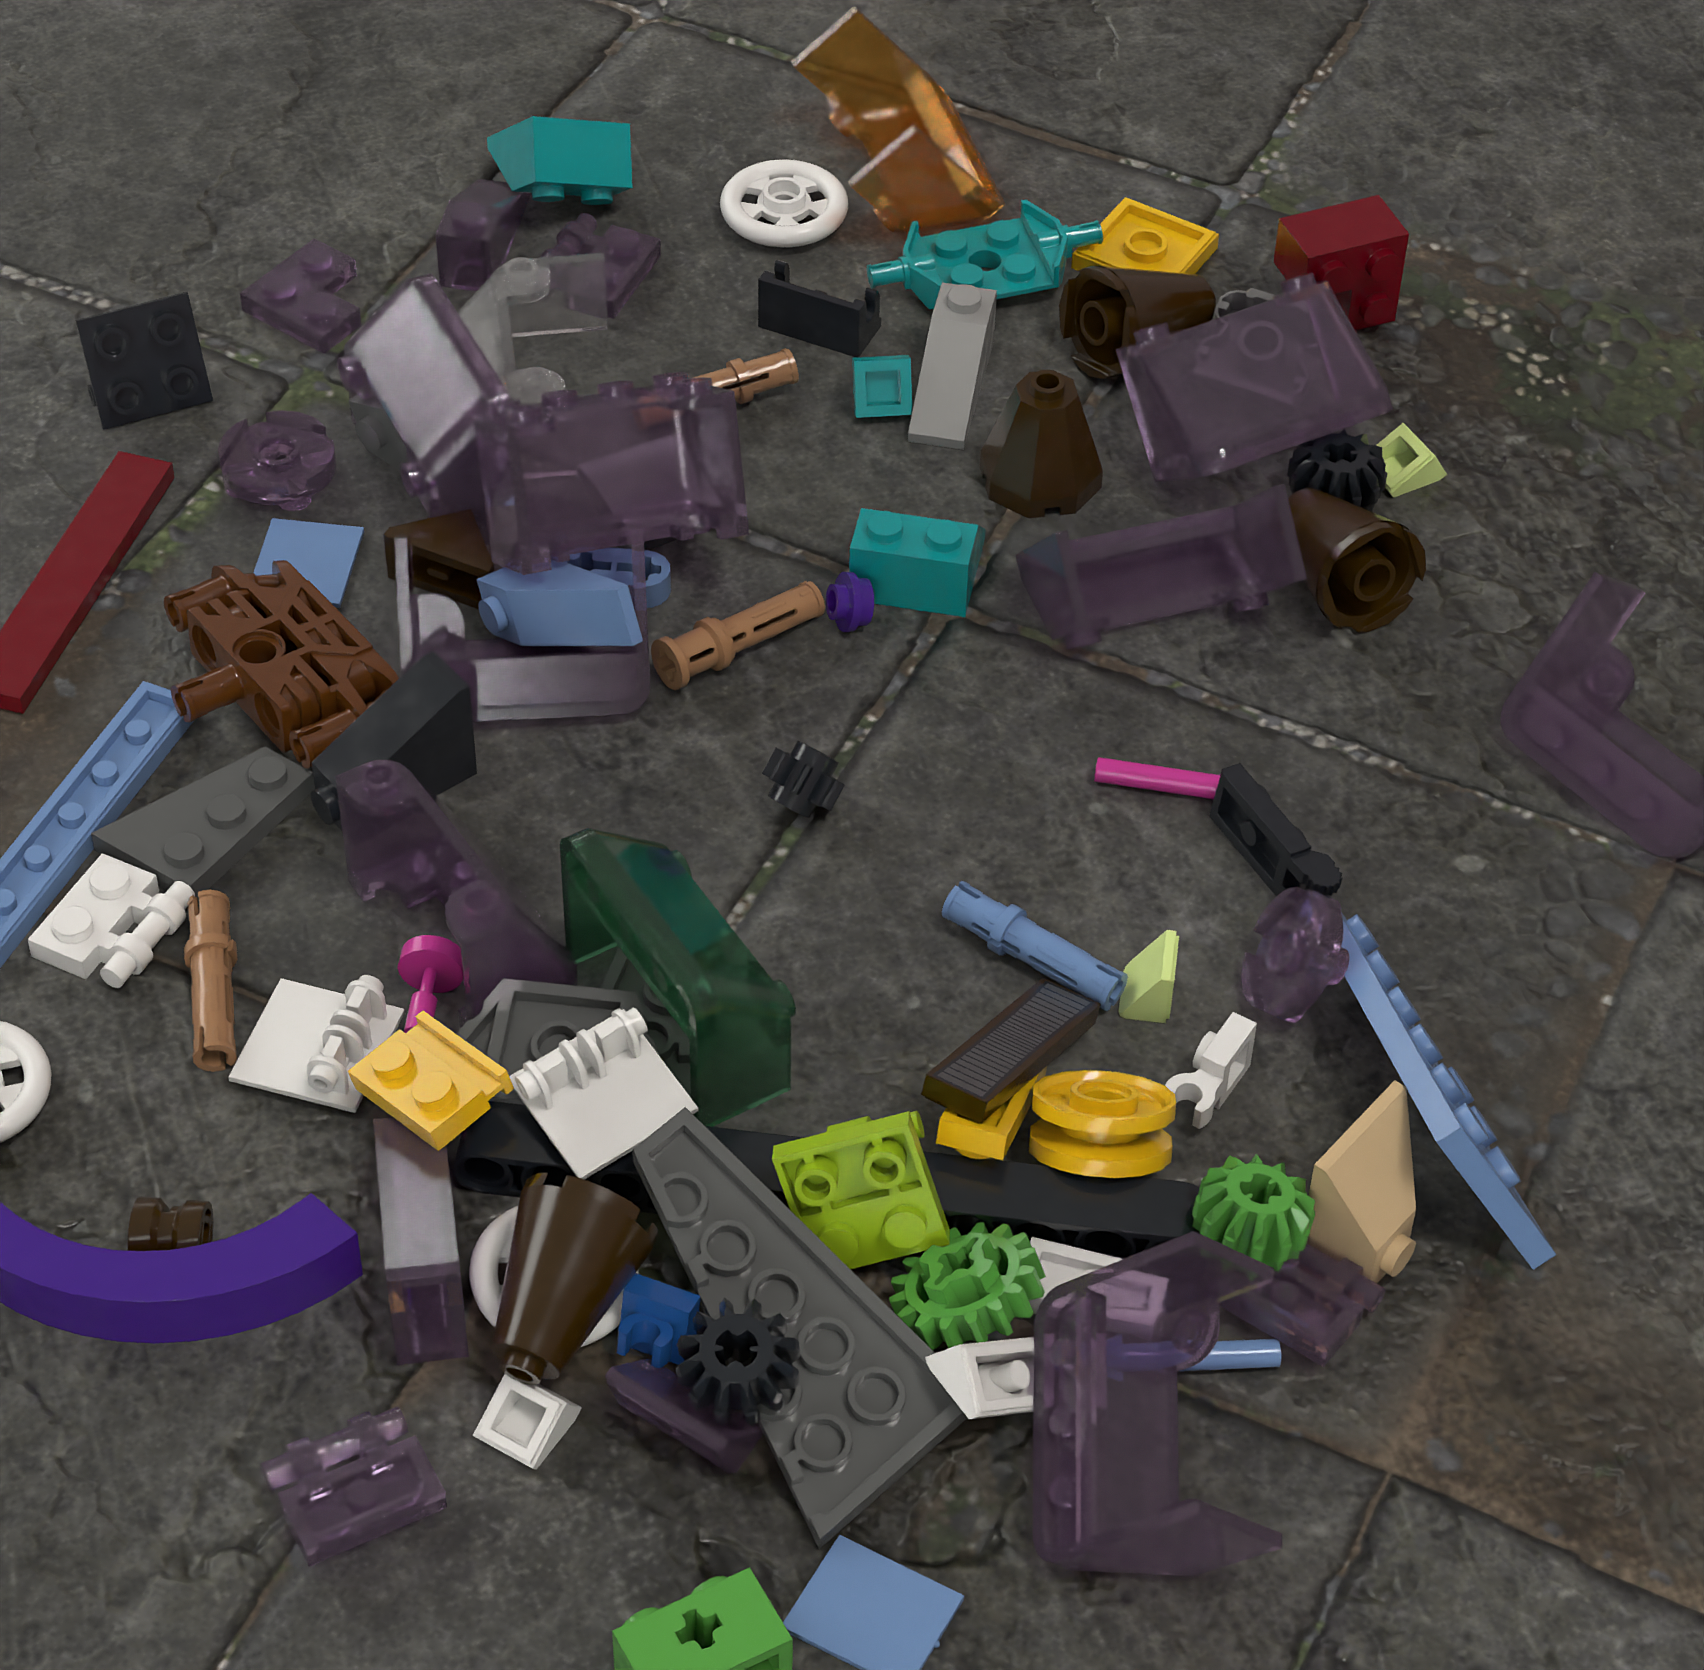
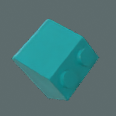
[487,116,633,205]
[849,508,986,617]

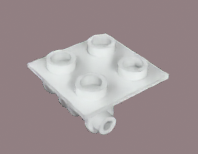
[228,975,405,1113]
[509,1007,698,1179]

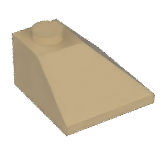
[1302,1080,1416,1294]

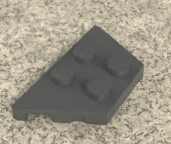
[457,978,660,1105]

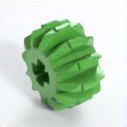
[1192,1154,1315,1274]

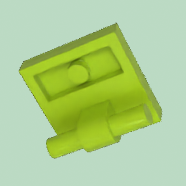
[772,1111,950,1269]

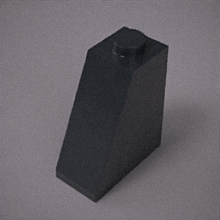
[311,651,477,842]

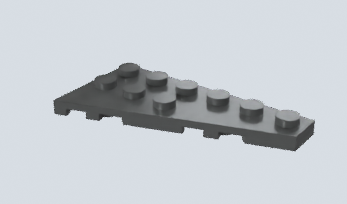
[633,1107,967,1549]

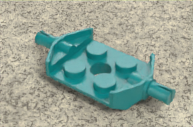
[866,200,1103,309]

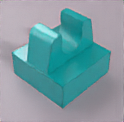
[852,355,912,418]

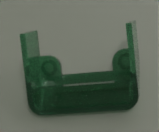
[560,828,796,1127]

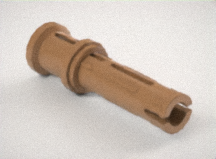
[651,581,825,690]

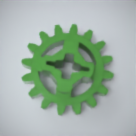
[889,1222,1046,1350]

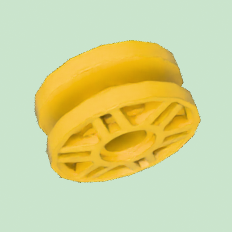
[1029,1070,1176,1178]

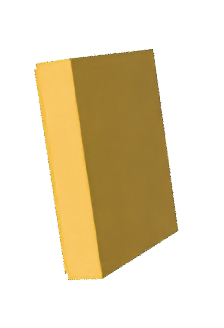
[1071,197,1219,274]

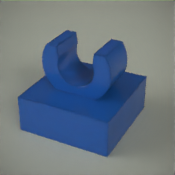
[616,1273,701,1368]

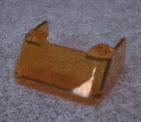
[791,6,1005,234]

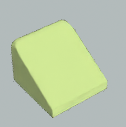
[1377,423,1447,498]
[1118,930,1179,1023]

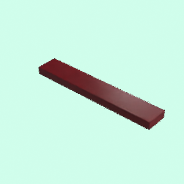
[0,451,175,714]

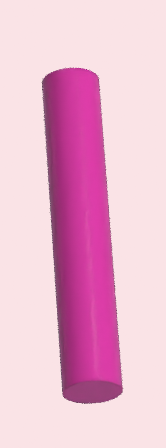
[1094,757,1220,799]

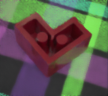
[1274,195,1409,333]

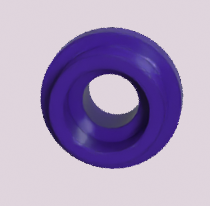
[826,572,874,632]

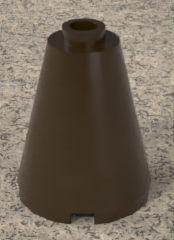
[1059,266,1216,379]
[1277,488,1426,632]
[491,1173,658,1385]

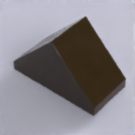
[383,509,495,610]

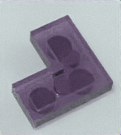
[240,238,362,354]

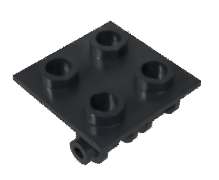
[75,292,213,430]

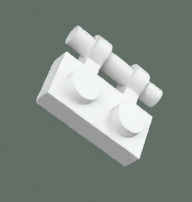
[28,853,195,988]

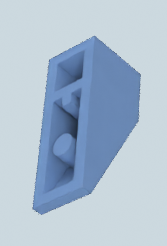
[476,552,643,646]

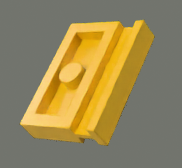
[348,1011,514,1151]

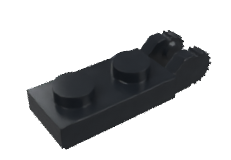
[1209,763,1343,925]

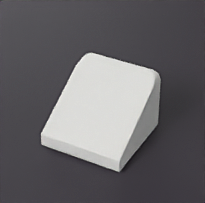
[473,1374,582,1470]

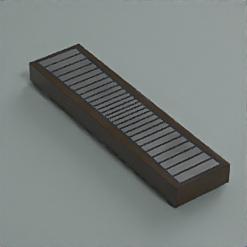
[921,978,1101,1123]

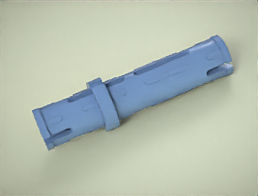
[942,881,1128,1011]

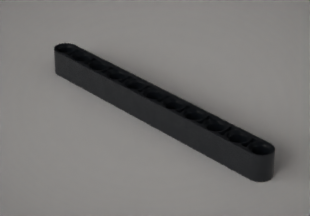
[452,1101,1207,1275]

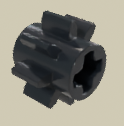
[762,740,845,818]

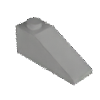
[908,282,997,450]

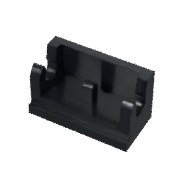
[758,260,882,358]

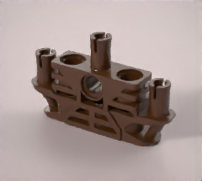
[164,560,399,769]

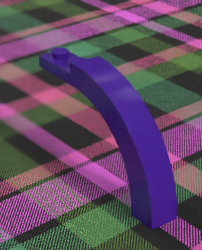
[0,1193,363,1344]

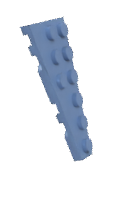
[1310,899,1556,1270]

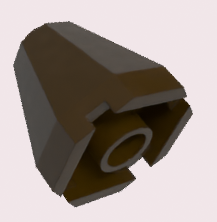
[980,369,1103,519]

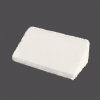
[925,1335,1075,1419]

